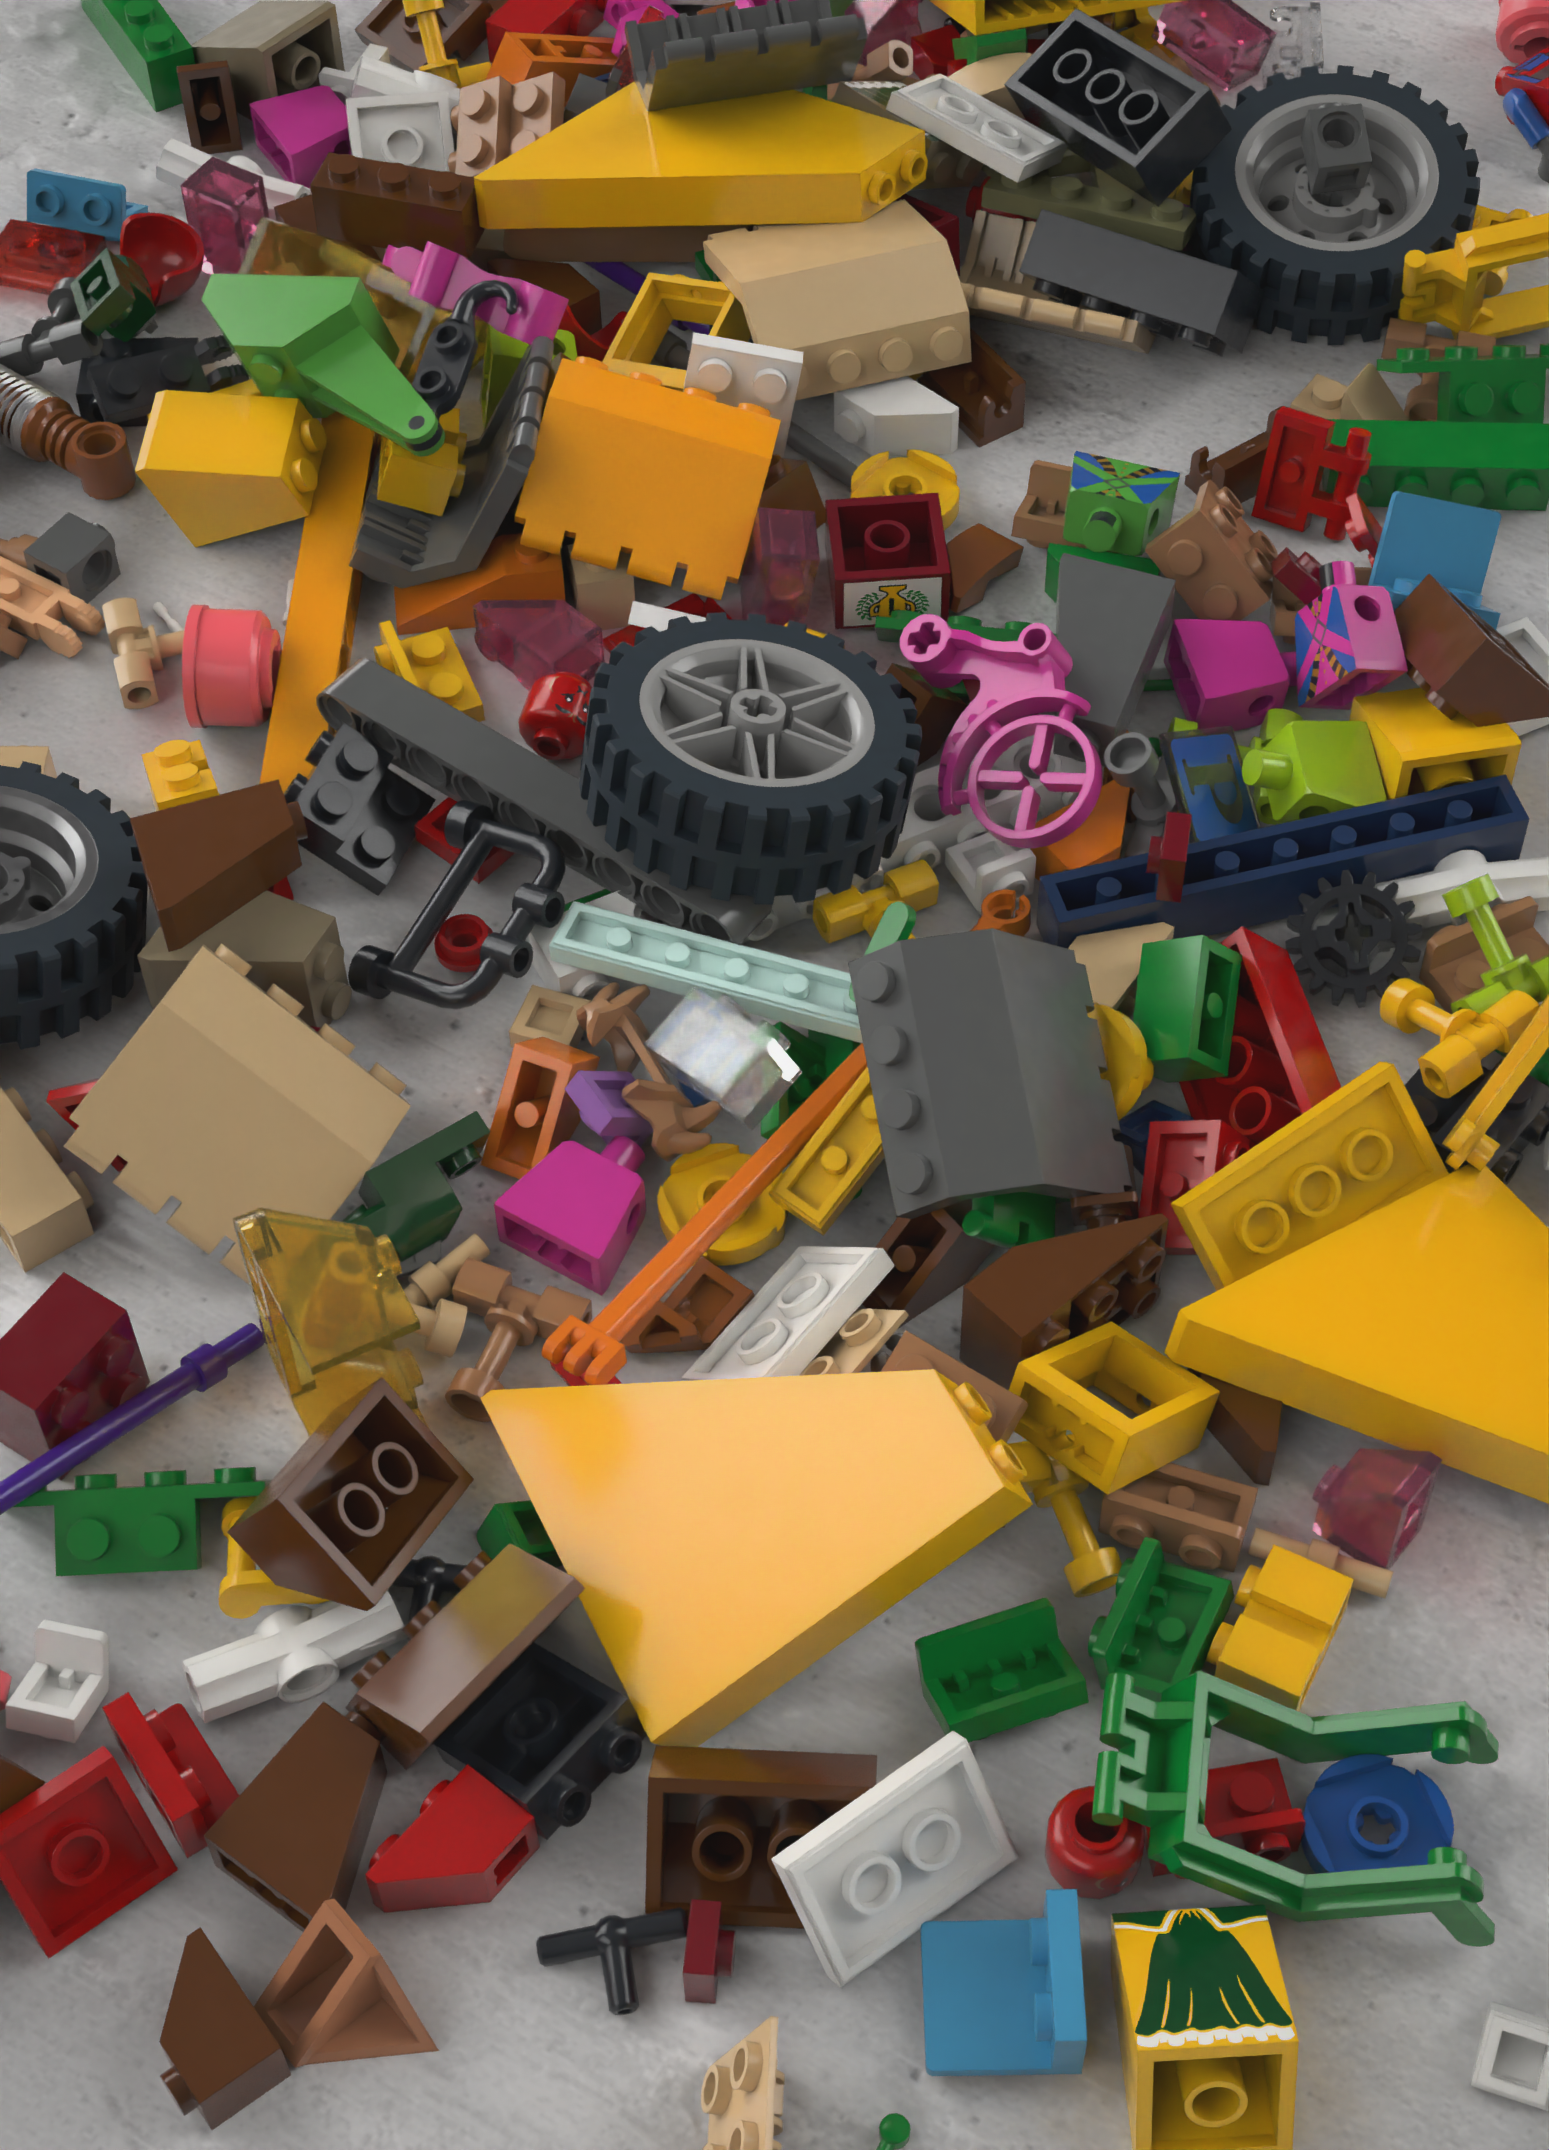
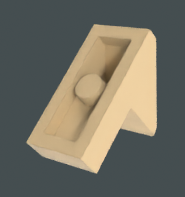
[1290,363,1410,421]

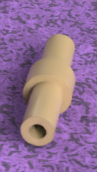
[373,1233,491,1336]
[1248,1527,1394,1598]

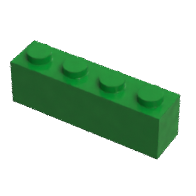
[81,0,195,112]
[1322,419,1549,511]

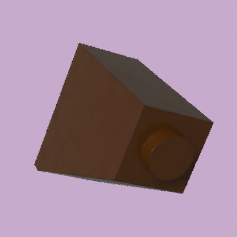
[130,779,308,952]
[204,1701,387,1932]

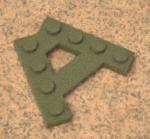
[981,148,1197,251]

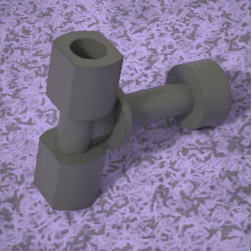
[0,277,103,377]
[1104,732,1202,858]

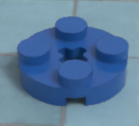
[1301,1754,1454,1874]

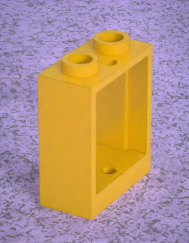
[602,272,751,392]
[1009,1321,1220,1495]

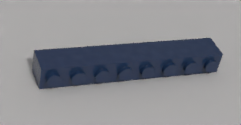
[1036,774,1529,949]

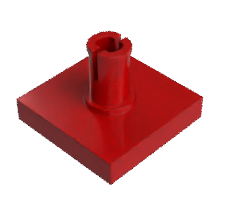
[0,1745,178,1959]

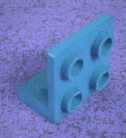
[1368,491,1501,630]
[920,1889,1087,2076]

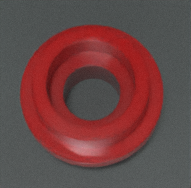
[434,914,493,972]

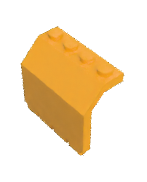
[515,356,781,601]

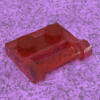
[0,219,107,295]

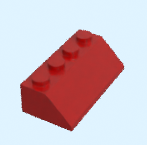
[1179,926,1342,1149]

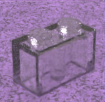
[644,986,802,1131]

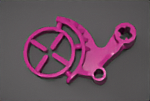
[381,241,569,345]
[900,614,1103,848]

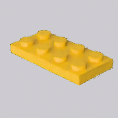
[1170,1061,1449,1291]

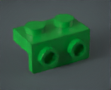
[1088,1536,1234,1702]
[915,1598,1089,1743]

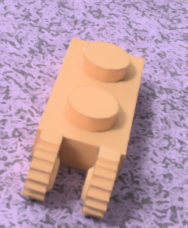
[0,556,106,658]

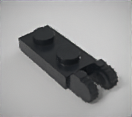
[86,335,249,423]

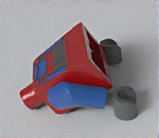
[1495,48,1549,183]

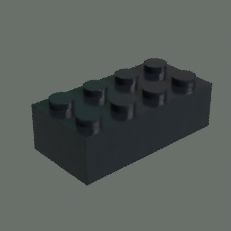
[1004,8,1232,207]
[1019,209,1265,357]

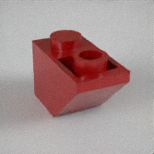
[365,1764,540,1913]

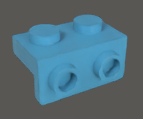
[27,168,148,241]

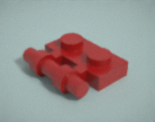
[1251,406,1372,541]

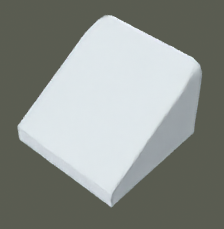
[1470,2002,1549,2111]

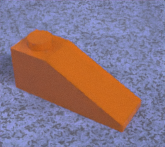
[486,32,633,107]
[394,533,567,635]

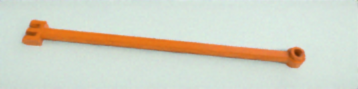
[542,889,1031,1385]

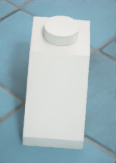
[834,376,959,456]

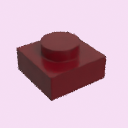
[1270,547,1322,605]
[1146,812,1192,903]
[683,1899,736,2004]

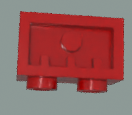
[1138,1120,1250,1255]
[102,1692,239,1858]
[1144,1758,1306,1879]

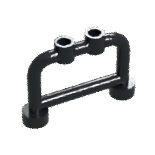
[348,800,566,1009]

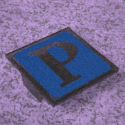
[1159,726,1261,844]

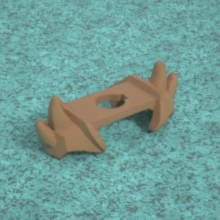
[576,982,722,1162]

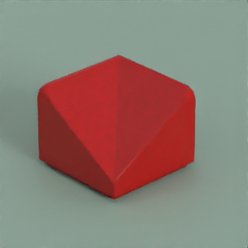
[911,25,961,80]

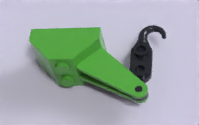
[201,273,519,457]

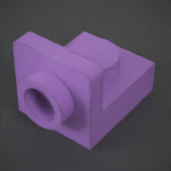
[565,1070,653,1147]

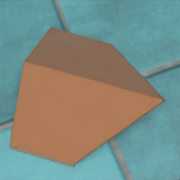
[254,1898,439,2068]

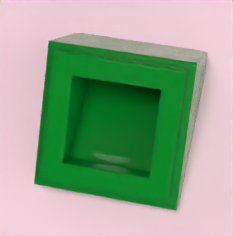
[476,1500,563,1568]

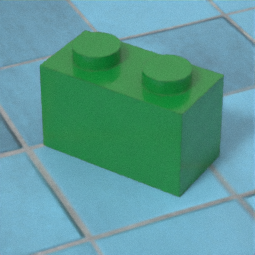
[1133,935,1242,1083]

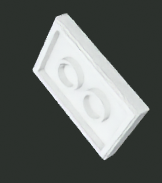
[886,73,1068,183]
[681,1246,895,1381]
[771,1731,1019,1988]

